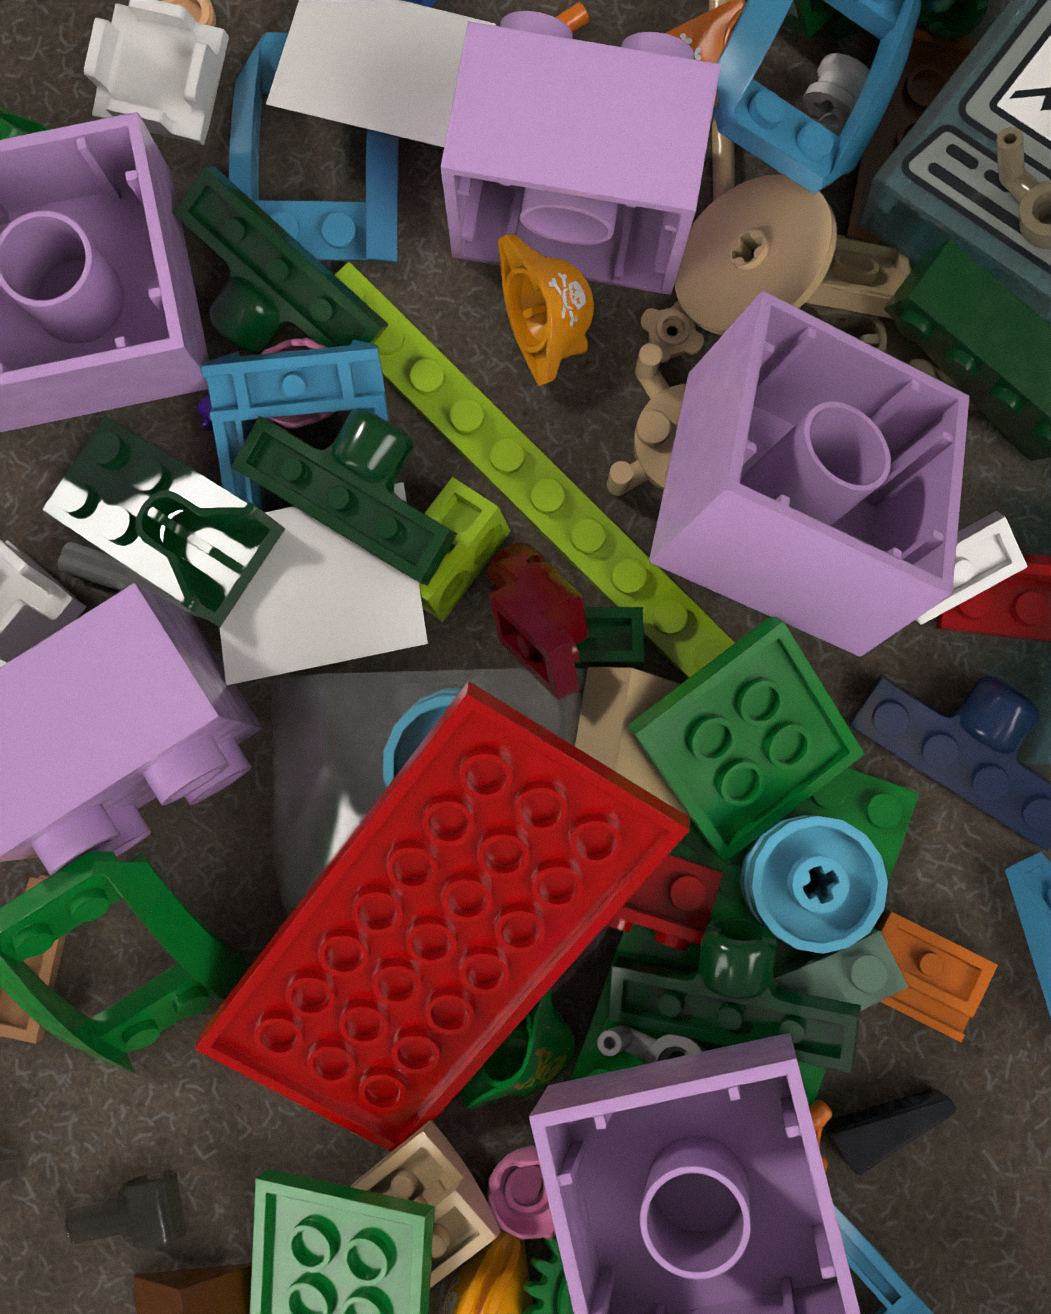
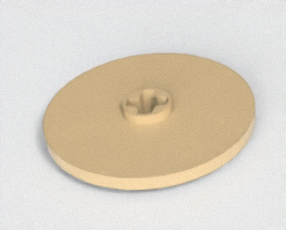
[674,174,837,335]

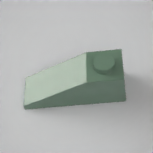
[774,928,908,1011]

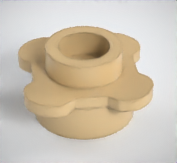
[641,301,704,363]

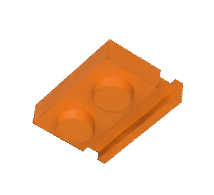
[877,909,998,1043]

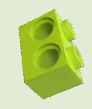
[419,477,511,622]

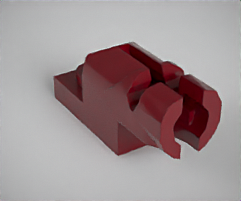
[486,542,588,700]

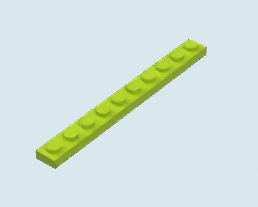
[335,262,735,679]

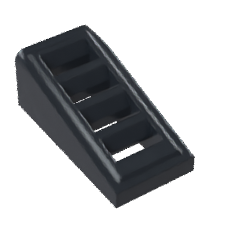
[823,1089,957,1176]

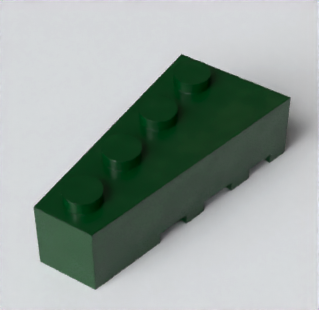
[884,239,1051,461]

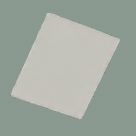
[266,0,496,147]
[220,482,428,686]

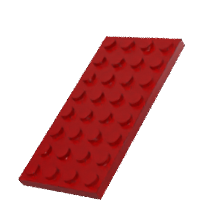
[195,681,689,1152]

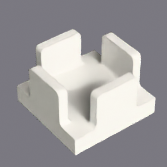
[84,0,229,145]
[0,539,86,667]

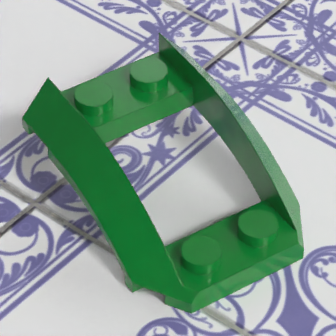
[0,851,248,1073]

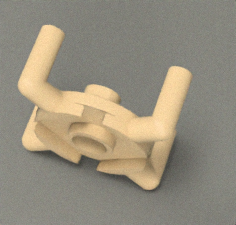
[607,343,686,496]

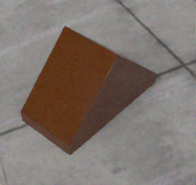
[134,1263,252,1314]

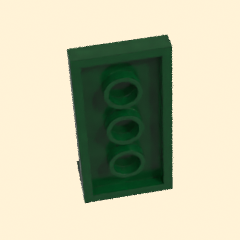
[42,415,286,627]

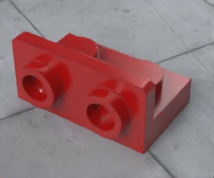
[936,554,1051,643]
[606,854,724,951]

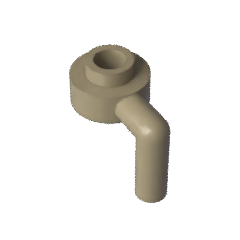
[997,127,1051,249]

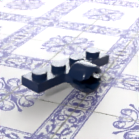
[849,674,1051,851]

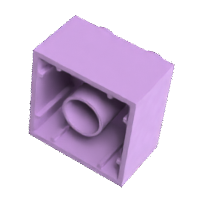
[441,11,721,295]
[0,112,209,432]
[649,290,969,657]
[0,583,263,876]
[529,1033,861,1314]

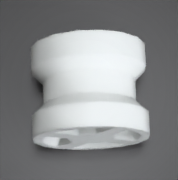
[803,53,870,118]

